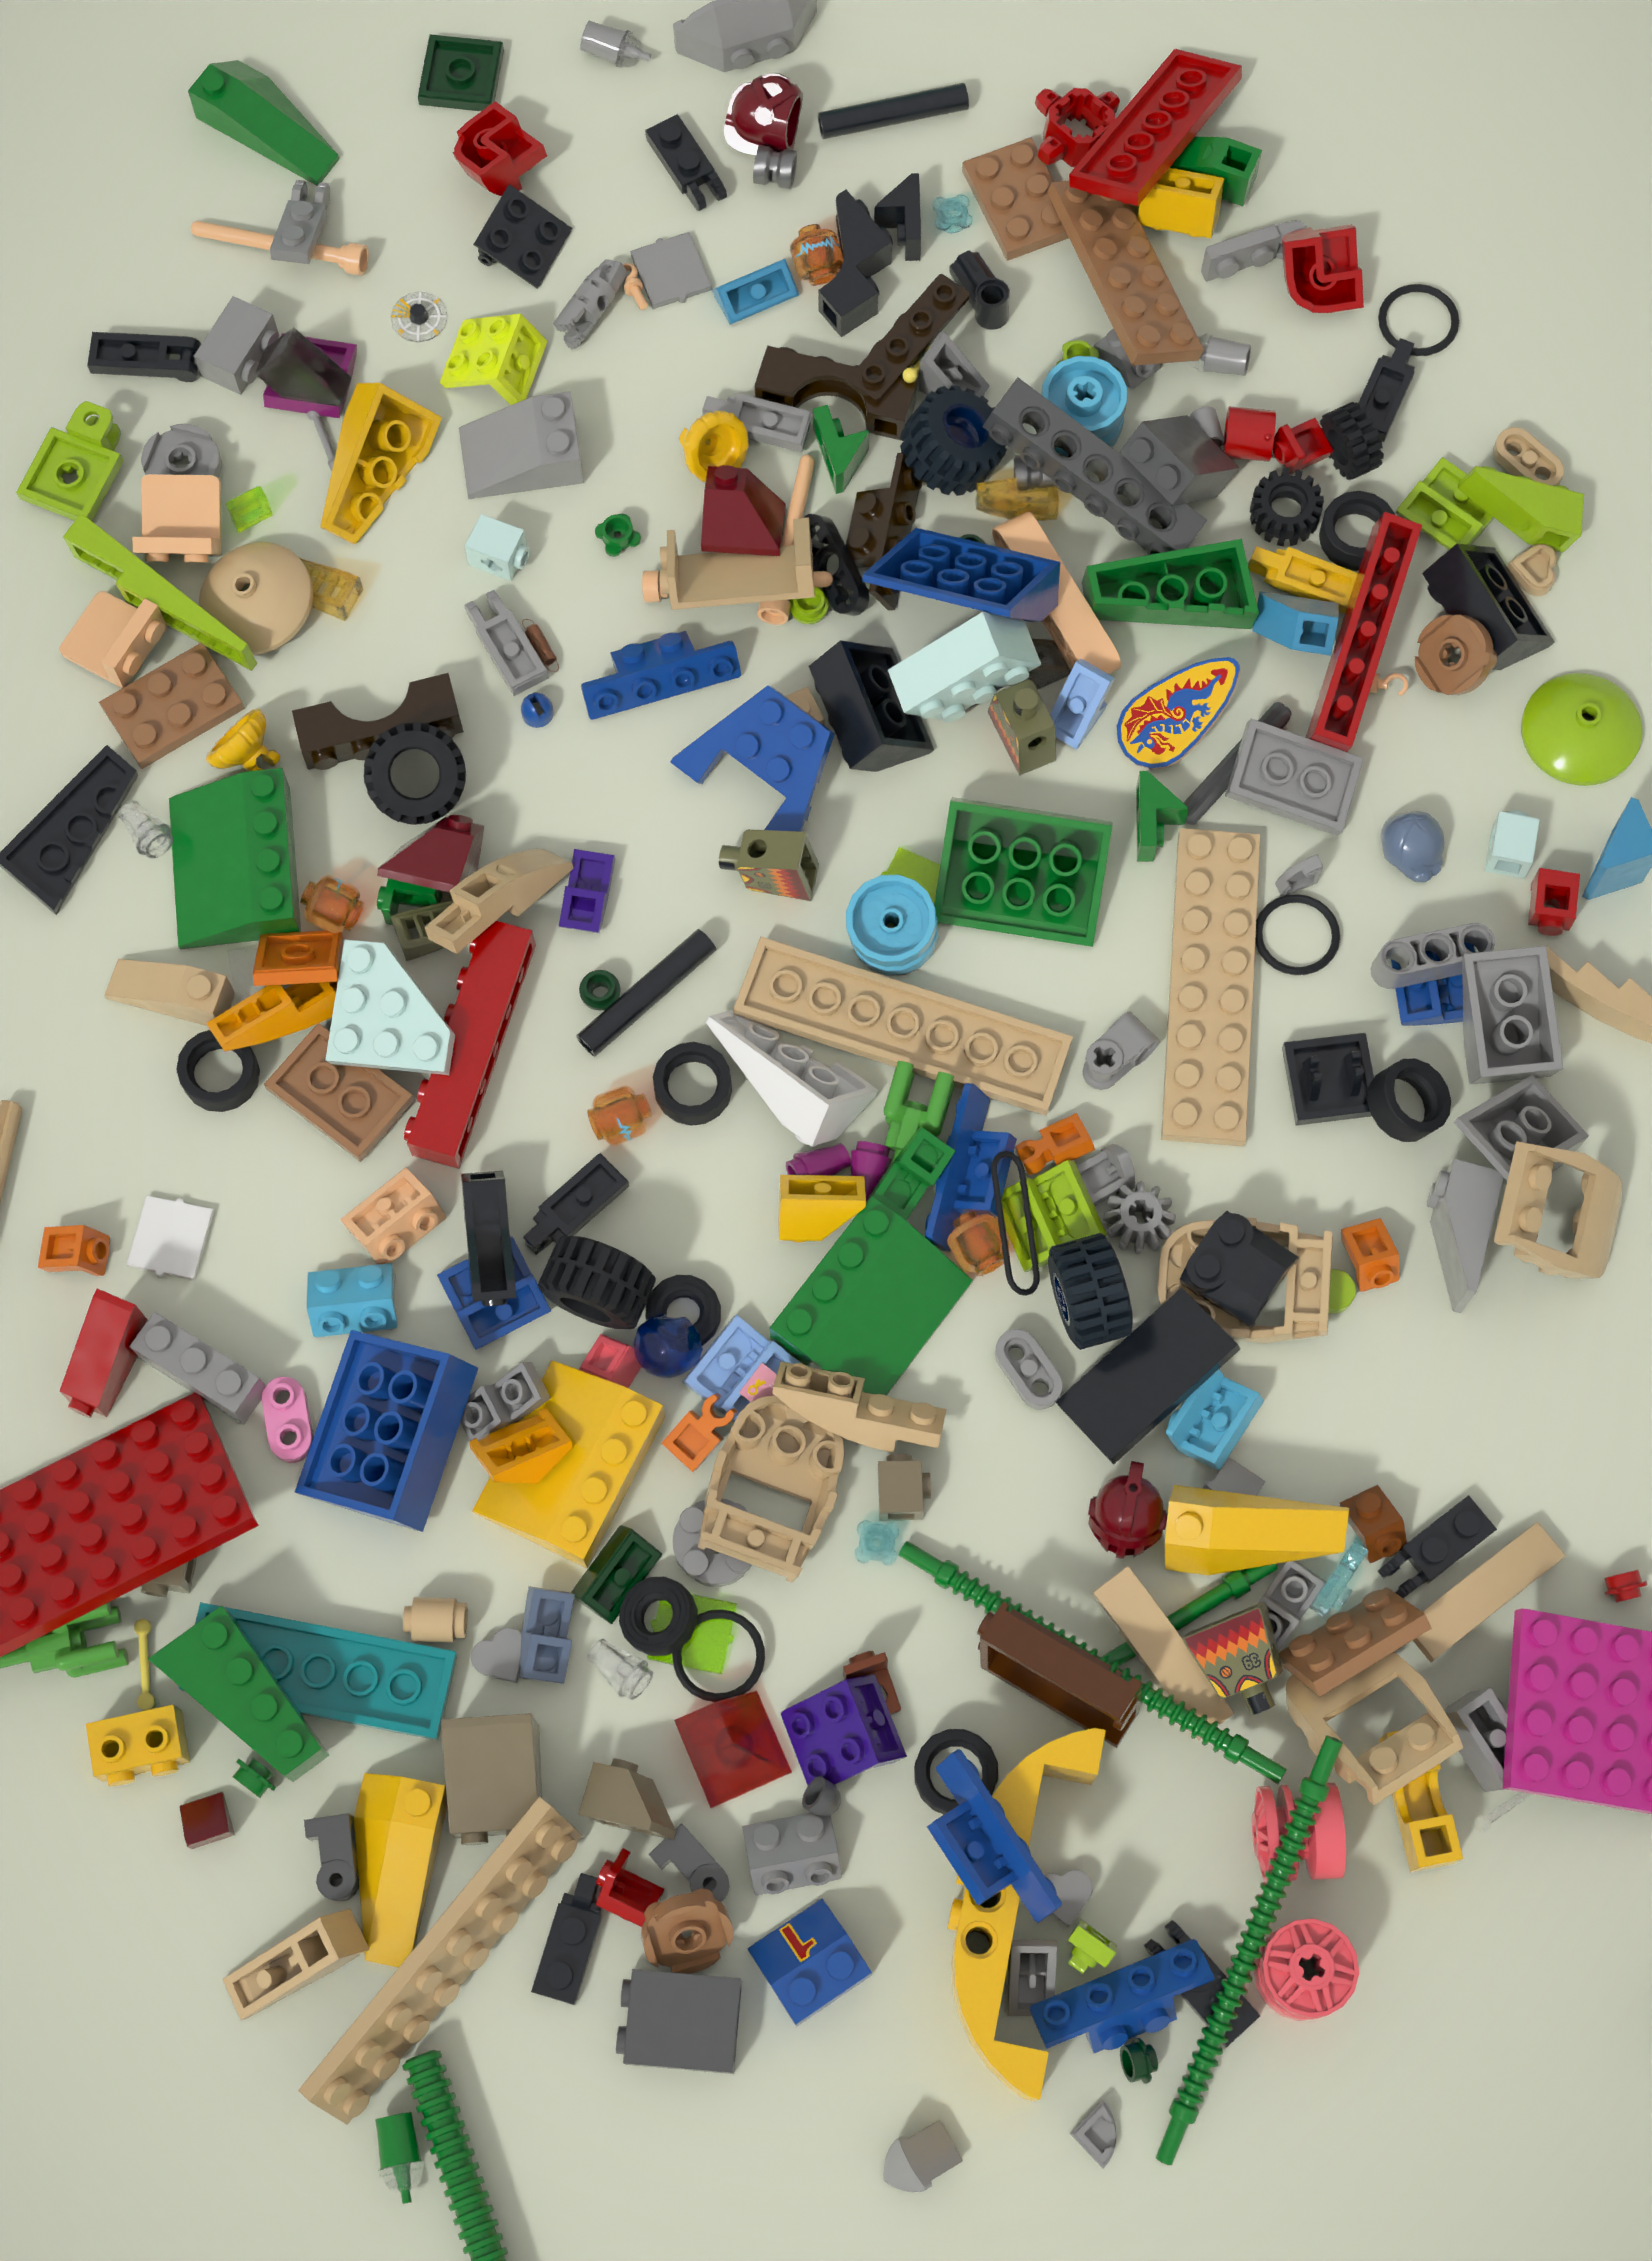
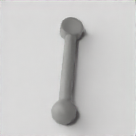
[307,411,335,471]

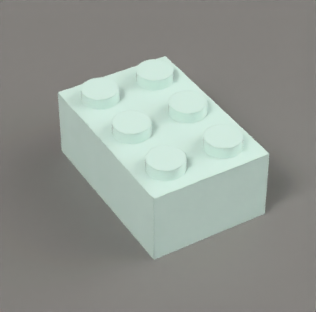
[888,612,1041,722]

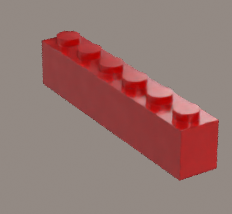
[1305,512,1422,752]
[404,921,536,1169]

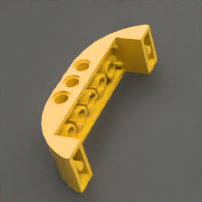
[947,1728,1106,2101]

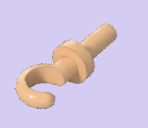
[623,263,648,310]
[1371,673,1408,696]

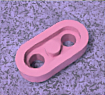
[262,1377,314,1463]

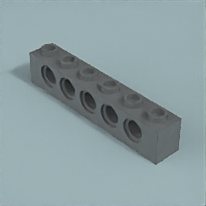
[982,377,1207,555]

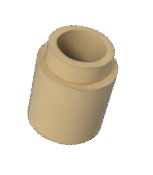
[403,1597,468,1642]

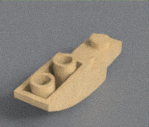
[425,849,574,954]
[772,1361,947,1453]

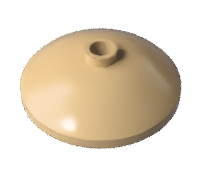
[199,542,313,655]

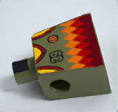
[988,679,1056,776]
[719,829,819,901]
[1182,1601,1283,1715]

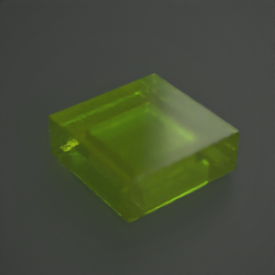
[225,486,273,533]

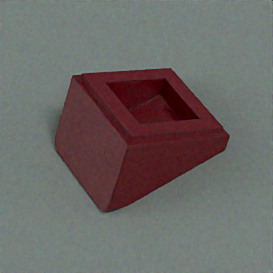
[179,1792,235,1849]

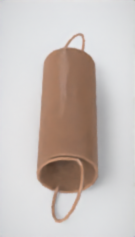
[522,619,559,672]

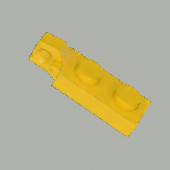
[1248,546,1358,614]

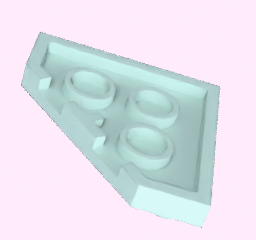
[325,940,455,1075]

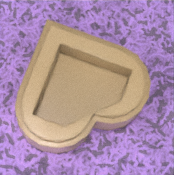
[1507,544,1557,596]

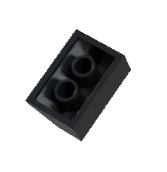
[1422,544,1555,670]
[809,640,934,772]

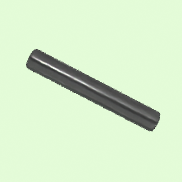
[1184,702,1292,825]

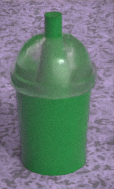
[375,2112,425,2204]

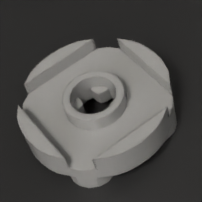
[141,424,222,478]
[673,1499,752,1587]

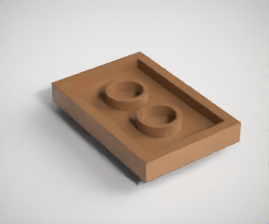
[962,137,1069,261]
[99,643,245,769]
[264,1023,414,1162]
[1279,1587,1432,1697]

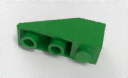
[1169,136,1262,207]

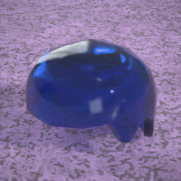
[633,1313,703,1378]

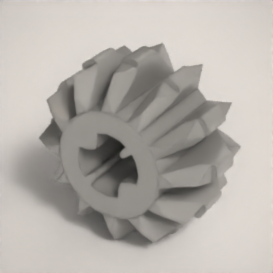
[1103,1181,1176,1254]

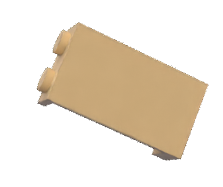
[660,517,815,610]

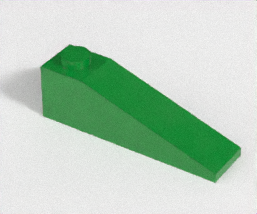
[188,60,339,186]

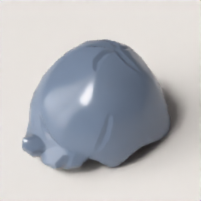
[1381,811,1444,882]

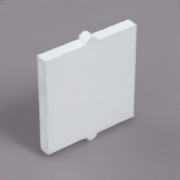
[126,1195,214,1280]

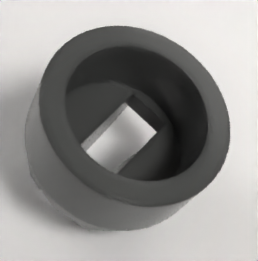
[802,1776,841,1817]

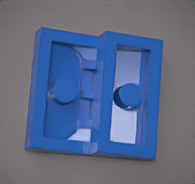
[1391,943,1476,1026]
[437,1236,551,1350]

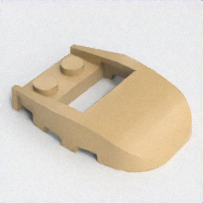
[1493,1141,1622,1279]
[1158,1217,1333,1343]
[698,1396,844,1583]
[1286,1652,1463,1805]

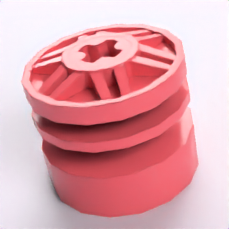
[1252,1782,1346,1882]
[1254,1918,1359,2021]

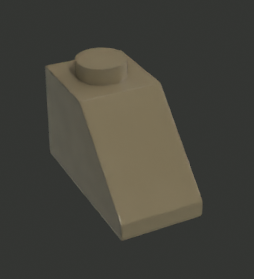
[578,1758,676,1840]

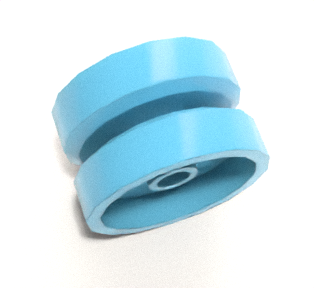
[1041,356,1127,457]
[846,875,939,976]

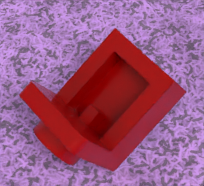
[1273,418,1333,475]
[596,1848,665,1927]

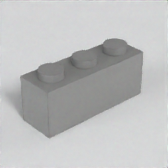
[129,1311,265,1425]

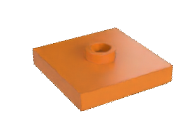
[253,930,343,986]

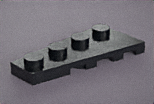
[0,745,138,915]

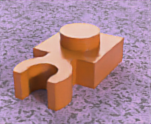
[1015,1113,1095,1175]
[661,1393,738,1472]

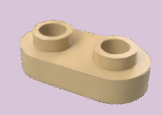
[1493,427,1564,486]

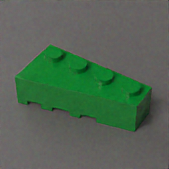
[1081,539,1259,629]
[148,1605,330,1782]

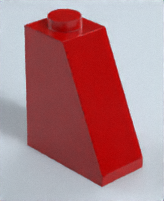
[59,1288,148,1418]

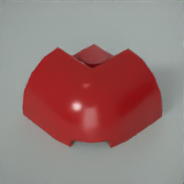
[452,101,547,196]
[1282,224,1364,313]

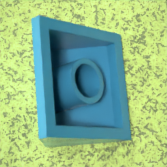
[1582,797,1652,900]

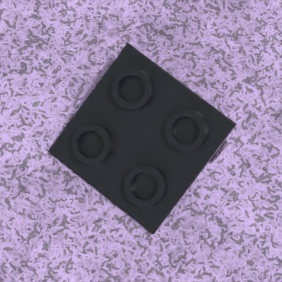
[473,184,572,289]

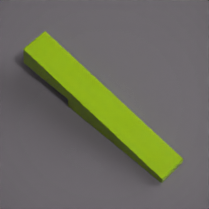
[63,513,258,671]

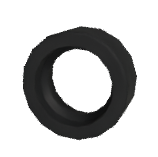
[1319,491,1395,571]
[176,1030,260,1112]
[653,1042,732,1126]
[1367,1058,1451,1142]
[914,1729,998,1815]

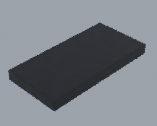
[1056,1287,1241,1465]

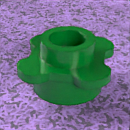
[595,514,641,557]
[232,1758,276,1798]

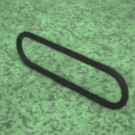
[991,1151,1040,1296]

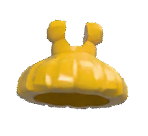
[679,410,749,482]
[206,708,280,771]

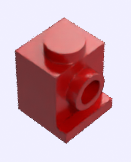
[1528,868,1580,936]

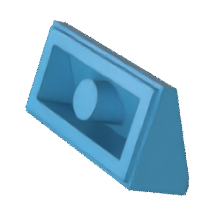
[712,259,799,325]

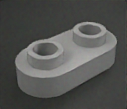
[995,1329,1063,1409]

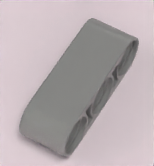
[1370,923,1495,989]

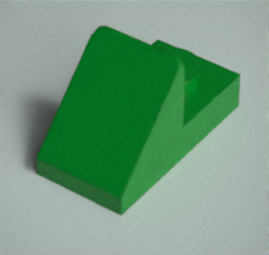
[813,405,869,494]
[1136,771,1188,862]

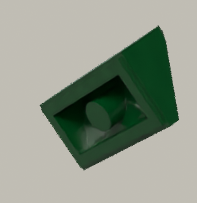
[571,1525,662,1624]

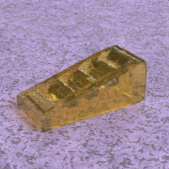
[300,558,363,621]

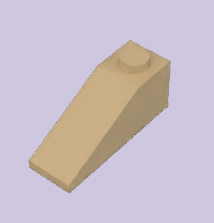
[104,959,235,1026]
[222,1909,369,2020]

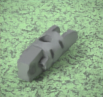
[553,259,627,350]

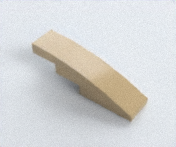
[1545,945,1652,1043]
[1412,1522,1566,1663]
[1093,1566,1234,1741]

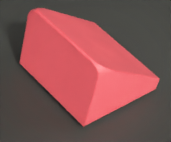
[579,1334,644,1388]

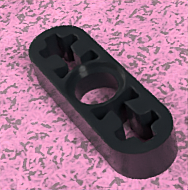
[803,514,870,616]

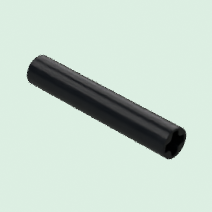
[818,83,969,139]
[576,929,716,1057]

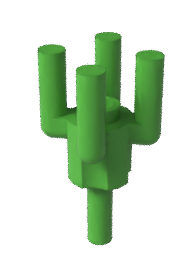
[883,1061,955,1164]
[0,1602,129,1678]

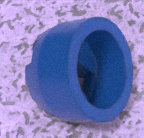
[521,692,554,728]

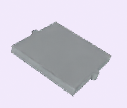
[630,232,712,309]

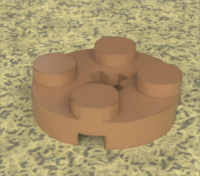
[1415,615,1497,695]
[641,1888,733,1974]

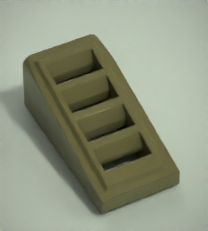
[390,900,453,961]

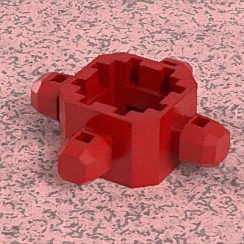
[1035,88,1120,167]

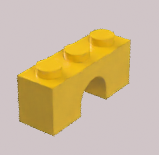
[1379,1731,1463,1873]

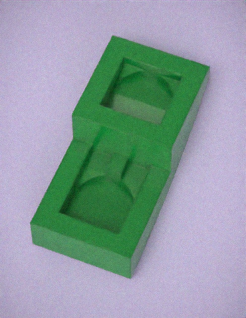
[868,1127,955,1221]

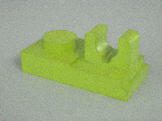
[1068,1919,1118,1974]

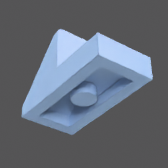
[1050,658,1115,749]

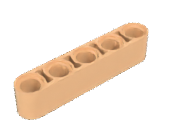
[992,511,1121,674]

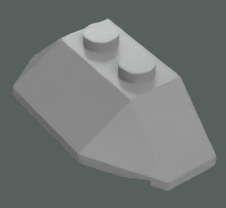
[673,0,817,72]

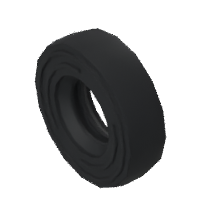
[645,1275,721,1351]
[619,1576,698,1656]

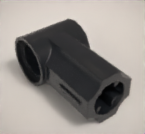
[949,250,1010,330]

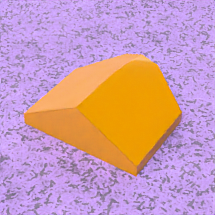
[469,1408,573,1484]

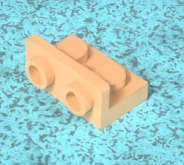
[340,1167,446,1265]

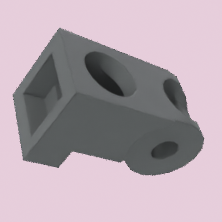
[304,1813,359,1901]
[649,1823,730,1902]

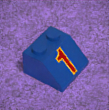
[747,1899,872,2027]

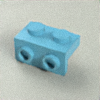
[307,1263,397,1337]
[1166,1369,1264,1471]

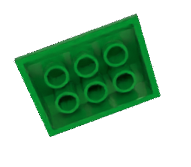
[169,768,301,950]
[934,797,1113,947]
[769,1196,973,1395]

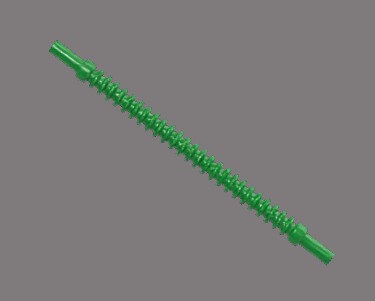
[899,1541,1287,1784]
[1156,1735,1343,2165]

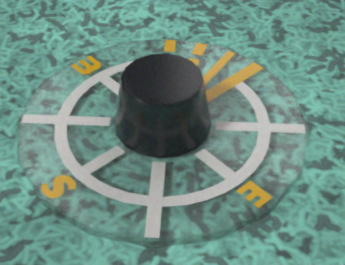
[391,291,448,342]

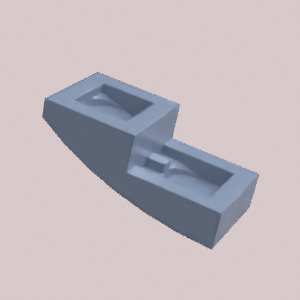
[520,1586,575,1684]

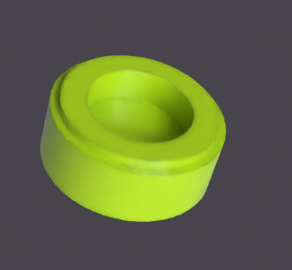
[1329,1269,1356,1314]

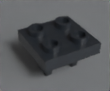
[1282,1033,1374,1126]

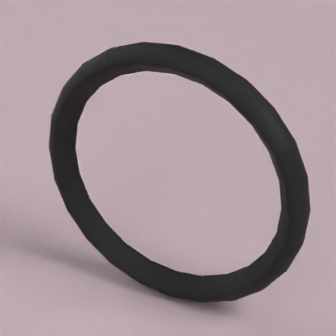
[1378,284,1459,356]
[1255,894,1340,975]
[672,1609,765,1702]

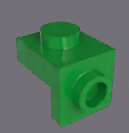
[377,878,442,925]

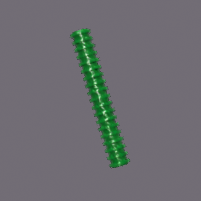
[402,2050,508,2261]

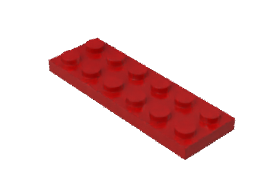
[1069,49,1242,206]

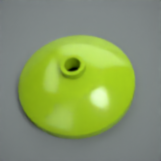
[1521,673,1643,786]

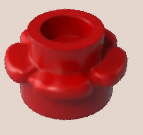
[1604,1570,1647,1603]

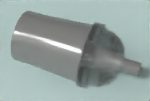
[580,20,651,68]
[1187,333,1251,376]

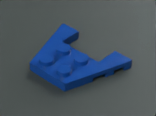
[670,685,835,832]

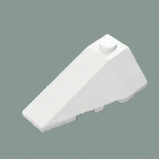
[706,1010,878,1147]

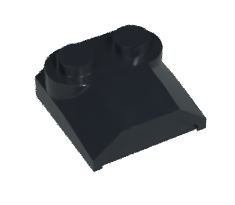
[1180,1211,1299,1328]

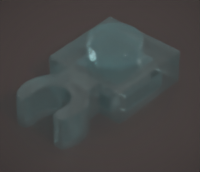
[1309,1541,1369,1617]

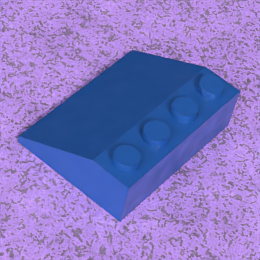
[862,528,1060,622]
[295,1330,478,1532]

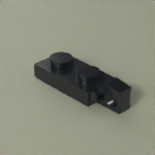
[1358,338,1415,442]
[523,1153,629,1255]
[531,1873,602,2005]

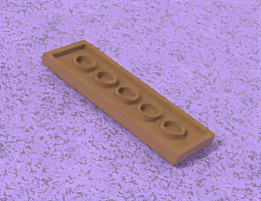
[1047,181,1204,366]

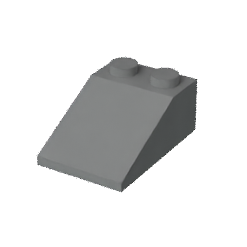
[459,392,584,499]
[1462,946,1564,1085]
[1454,1075,1589,1180]
[1427,1159,1503,1313]

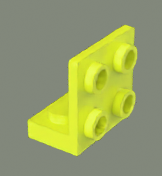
[440,314,547,405]

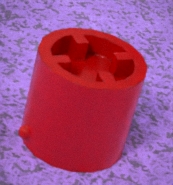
[1223,406,1276,462]

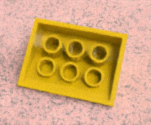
[472,1360,666,1569]

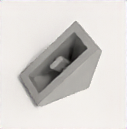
[919,332,990,398]
[1008,1940,1057,2016]

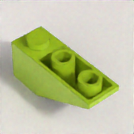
[1458,466,1584,553]

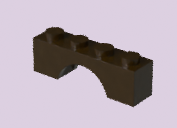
[755,345,917,441]
[292,673,464,770]

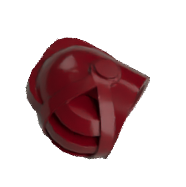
[724,73,803,155]
[1088,1461,1168,1559]

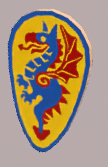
[1117,657,1241,770]

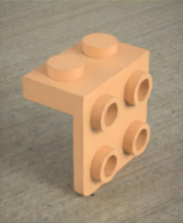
[132,474,222,563]
[59,591,167,688]

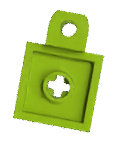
[16,401,124,521]

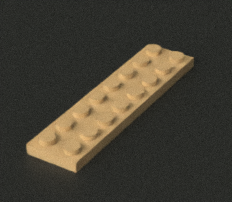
[1161,828,1260,1146]
[733,936,1073,1116]
[298,1796,583,2125]

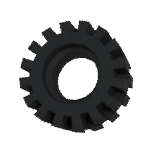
[1320,402,1384,480]
[1249,468,1324,546]

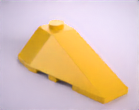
[320,383,442,544]
[1165,1485,1349,1575]
[354,1773,448,1968]

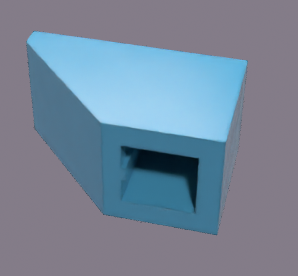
[1252,591,1339,656]

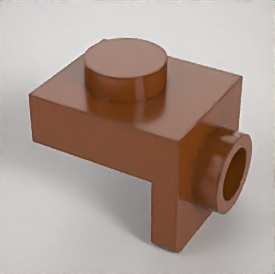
[1340,1485,1407,1563]

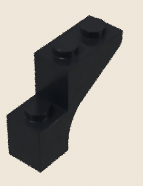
[818,189,893,337]
[461,1170,516,1306]

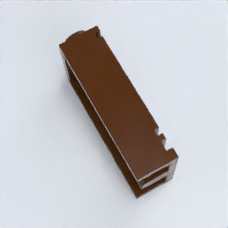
[977,1602,1142,1748]

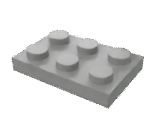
[1225,718,1364,836]

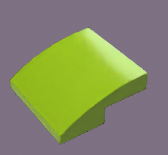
[1395,457,1494,550]
[1001,1160,1107,1272]

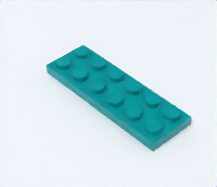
[179,1602,458,1741]

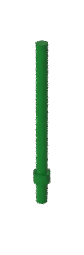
[1101,1564,1278,1666]

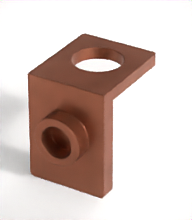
[843,1651,901,1714]

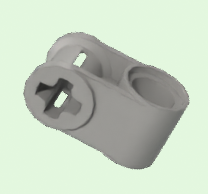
[1082,1011,1160,1090]

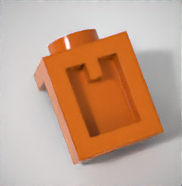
[1341,1218,1400,1292]
[38,1225,110,1276]

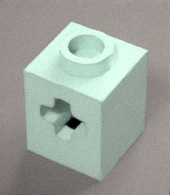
[464,514,530,581]
[1484,810,1540,879]

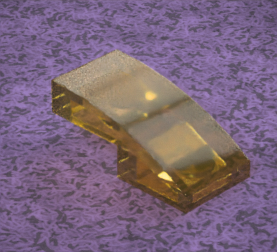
[975,478,1059,521]

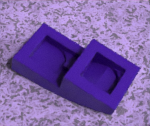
[559,849,616,934]

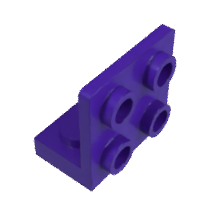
[781,1674,907,1785]

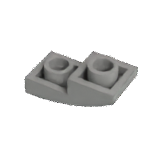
[460,1362,551,1441]
[1258,1561,1326,1652]

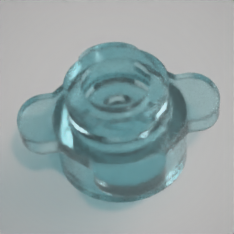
[932,194,972,233]
[855,1520,899,1565]

